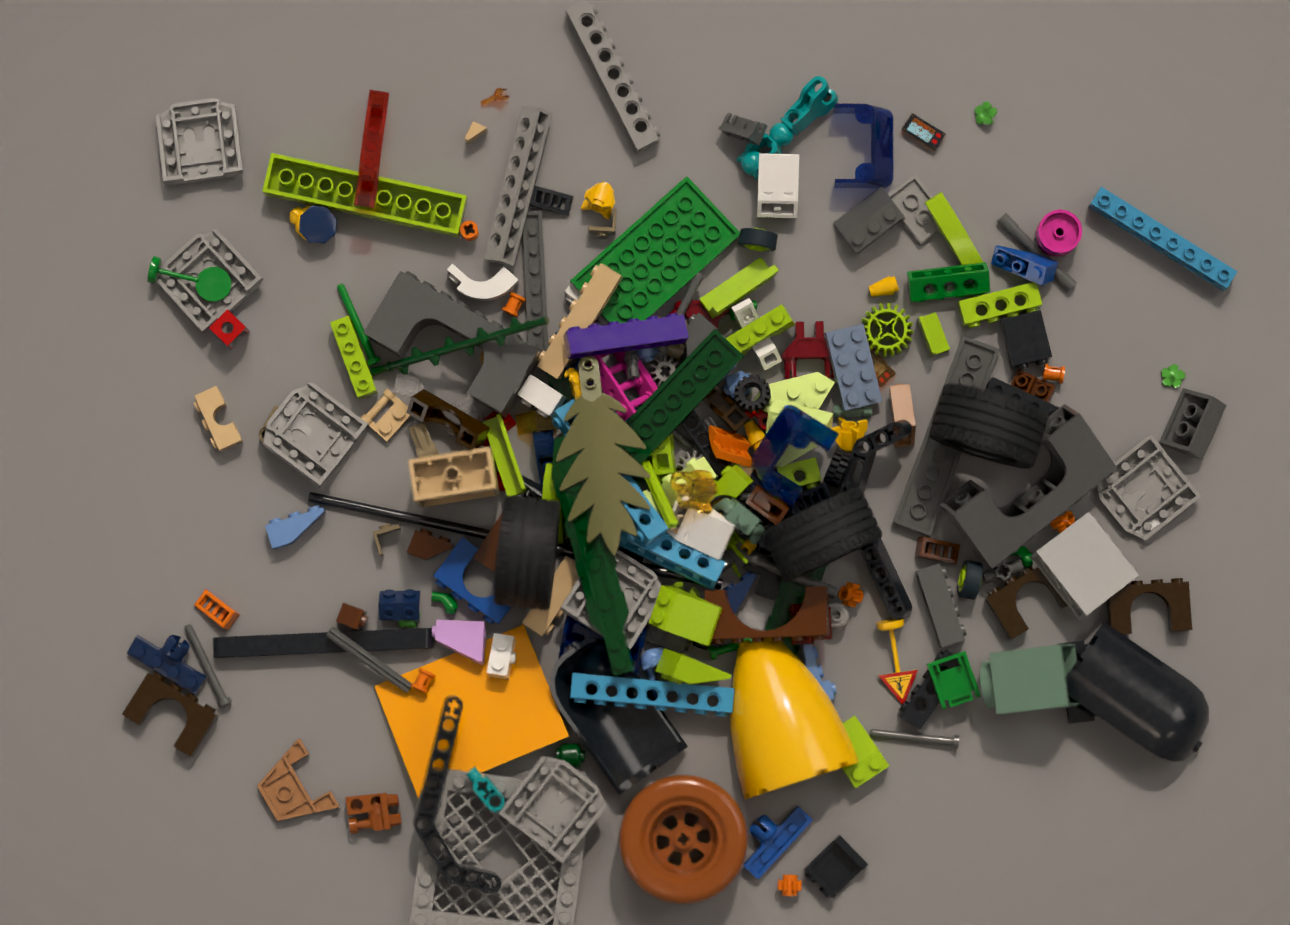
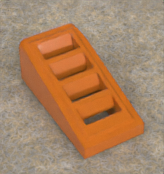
[194,589,240,630]

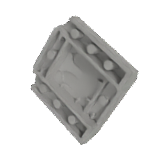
[156,98,244,185]
[157,229,263,333]
[263,382,368,487]
[1097,434,1202,540]
[560,550,661,649]
[498,756,607,863]

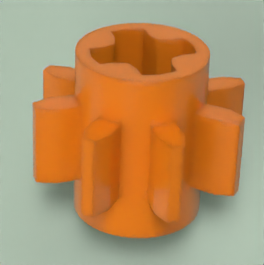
[1050,509,1075,533]
[838,582,863,608]
[778,874,802,896]

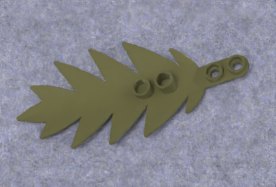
[556,356,651,556]

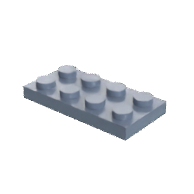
[824,324,882,411]

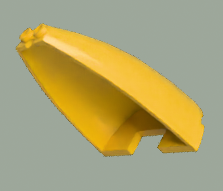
[730,638,859,800]

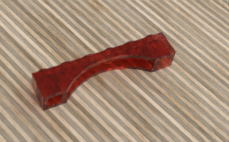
[354,90,389,208]

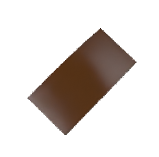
[1011,370,1056,403]

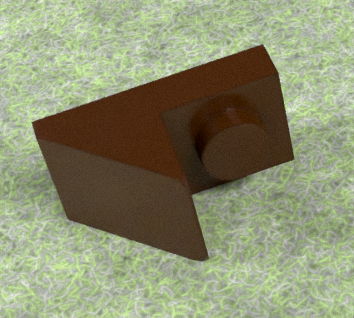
[745,485,789,524]

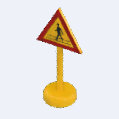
[876,618,918,704]

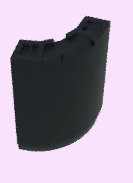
[1065,622,1209,761]
[550,637,688,795]

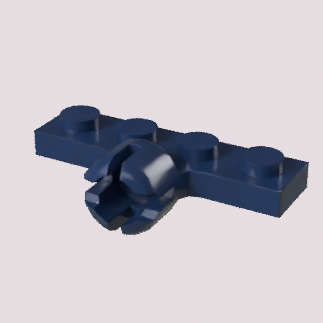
[127,635,207,695]

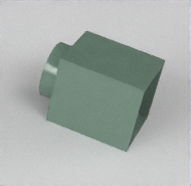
[980,644,1081,714]

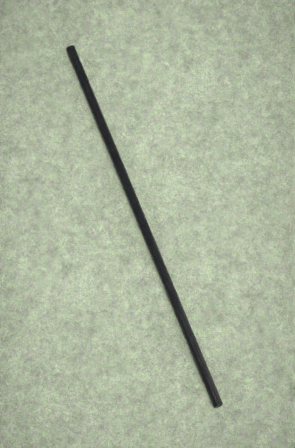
[308,492,723,589]

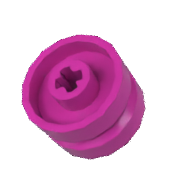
[1035,209,1082,257]

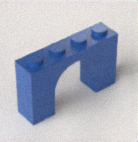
[434,537,512,625]

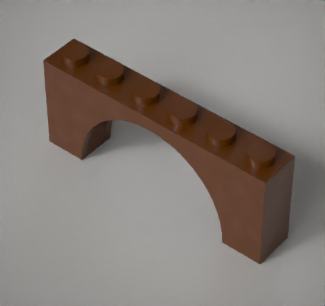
[705,586,830,644]

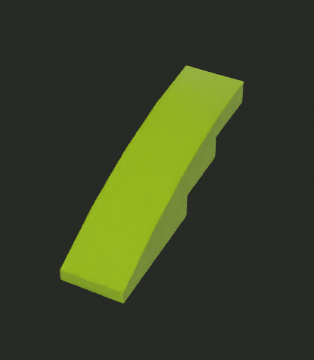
[924,192,983,265]

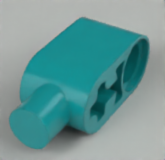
[466,766,505,811]

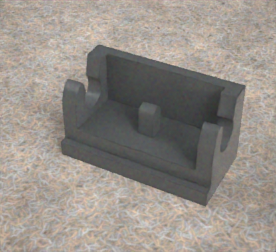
[719,113,768,146]

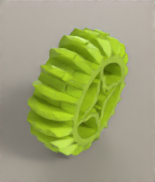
[861,303,914,357]

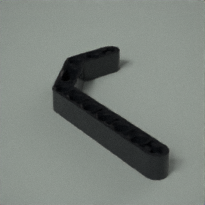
[839,420,913,619]
[413,695,502,893]

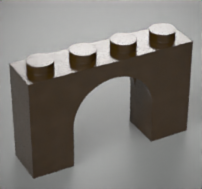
[985,566,1068,640]
[1107,578,1192,635]
[122,672,219,757]

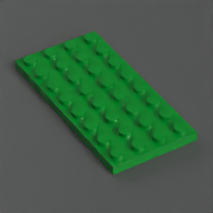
[570,176,740,323]

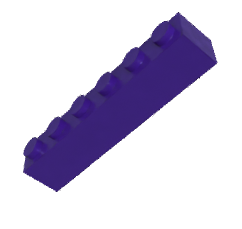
[563,313,689,359]

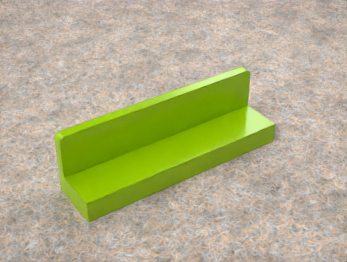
[699,258,779,319]
[483,413,527,496]

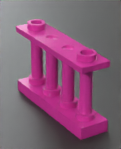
[582,352,658,422]

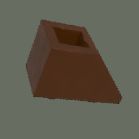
[407,528,454,561]
[336,603,369,631]

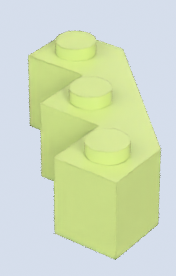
[634,456,717,523]

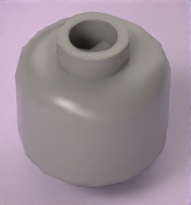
[829,602,849,629]

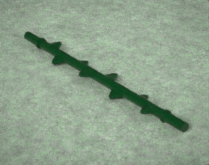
[370,316,549,376]

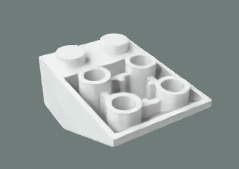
[757,153,799,218]
[666,493,735,560]

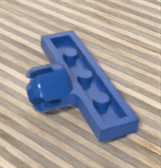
[743,805,813,879]

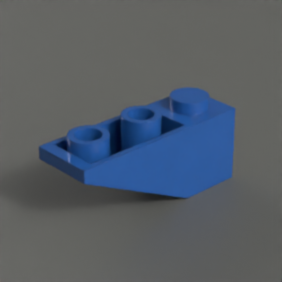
[991,245,1058,286]

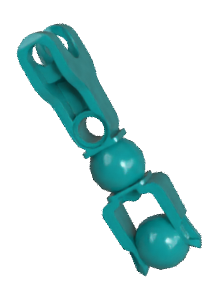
[736,76,838,180]

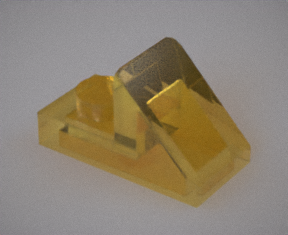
[515,410,557,435]

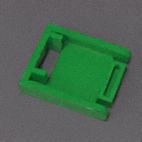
[926,651,981,710]

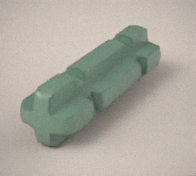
[833,405,872,417]

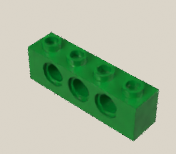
[907,262,990,302]

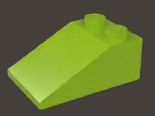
[649,585,722,646]
[655,648,732,685]
[841,715,889,788]

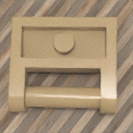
[361,388,411,442]

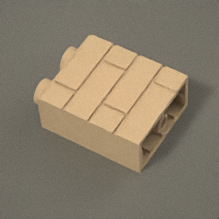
[408,447,500,508]

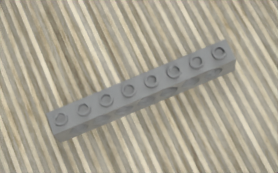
[566,0,660,153]
[484,106,552,266]

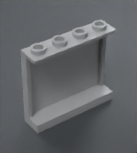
[1030,512,1139,621]

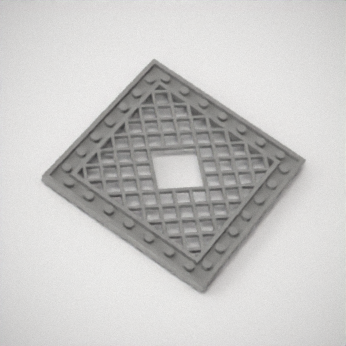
[409,767,586,925]

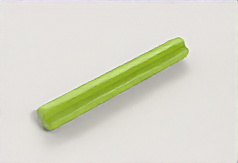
[641,460,679,529]

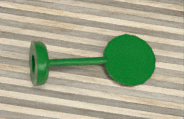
[147,256,232,302]

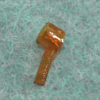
[481,88,510,106]

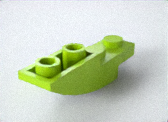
[652,433,677,484]

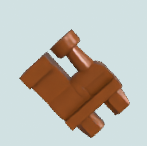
[345,793,402,835]

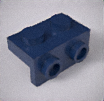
[378,589,420,621]

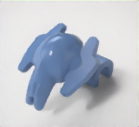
[636,647,669,698]

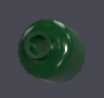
[556,743,585,770]

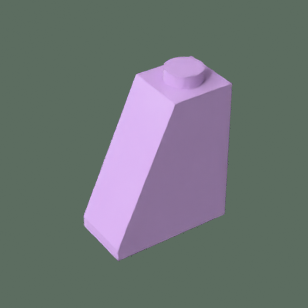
[432,620,486,665]

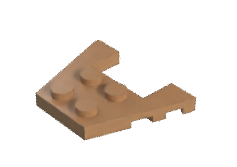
[257,738,340,821]

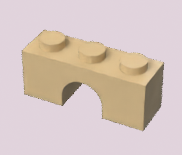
[193,386,243,452]

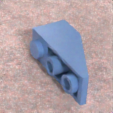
[265,505,326,550]

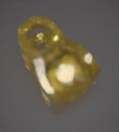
[670,470,718,514]

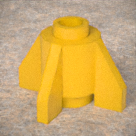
[581,182,615,220]
[830,417,868,452]

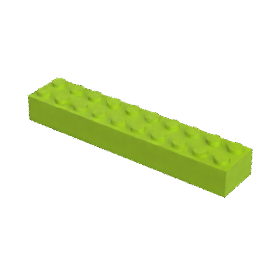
[262,153,468,238]

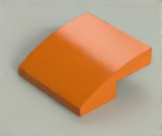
[708,425,754,467]

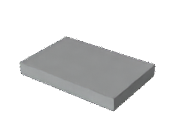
[888,174,939,245]

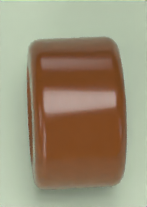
[619,775,748,904]

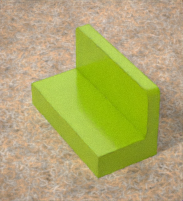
[917,312,950,357]

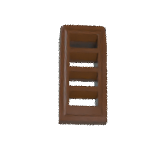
[915,537,960,564]

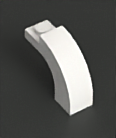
[447,264,519,301]
[732,298,782,371]

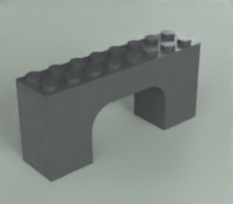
[363,271,541,418]
[939,404,1117,569]

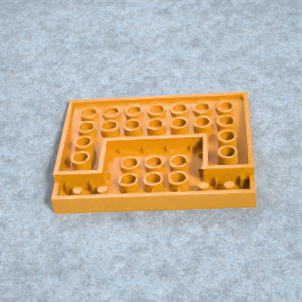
[374,625,569,799]

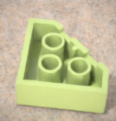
[754,372,835,414]
[763,400,833,467]

